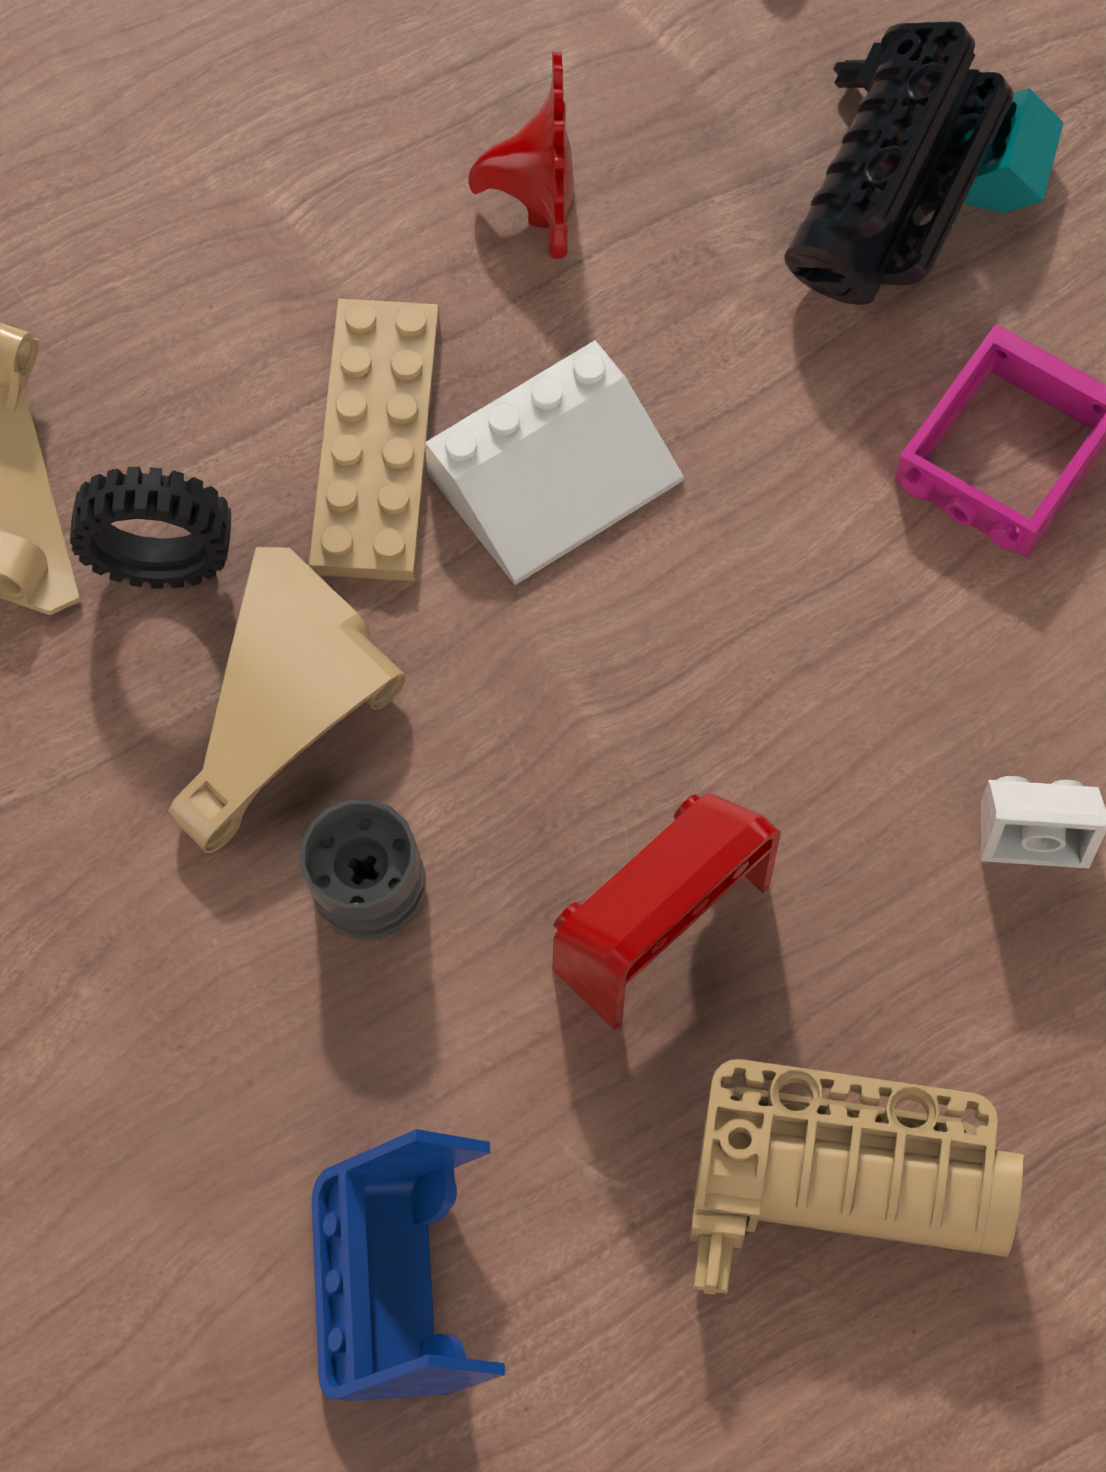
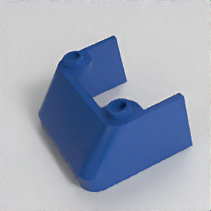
[312,1129,505,1401]

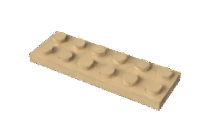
[309,298,439,581]

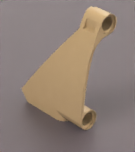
[0,323,81,615]

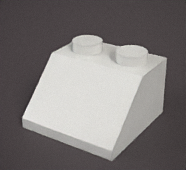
[980,776,1106,869]

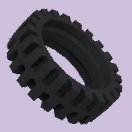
[70,467,231,589]

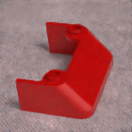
[552,793,781,1030]

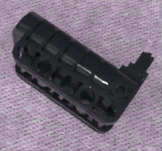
[784,21,1014,305]

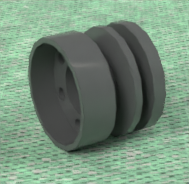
[300,799,426,940]

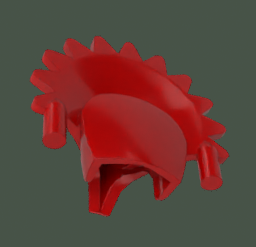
[468,52,574,259]

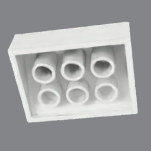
[425,340,684,585]

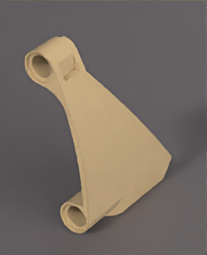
[168,547,406,853]

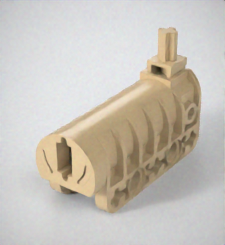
[689,1059,1024,1295]

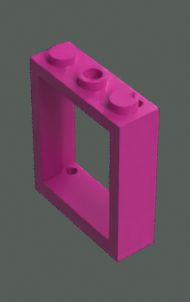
[894,324,1106,558]

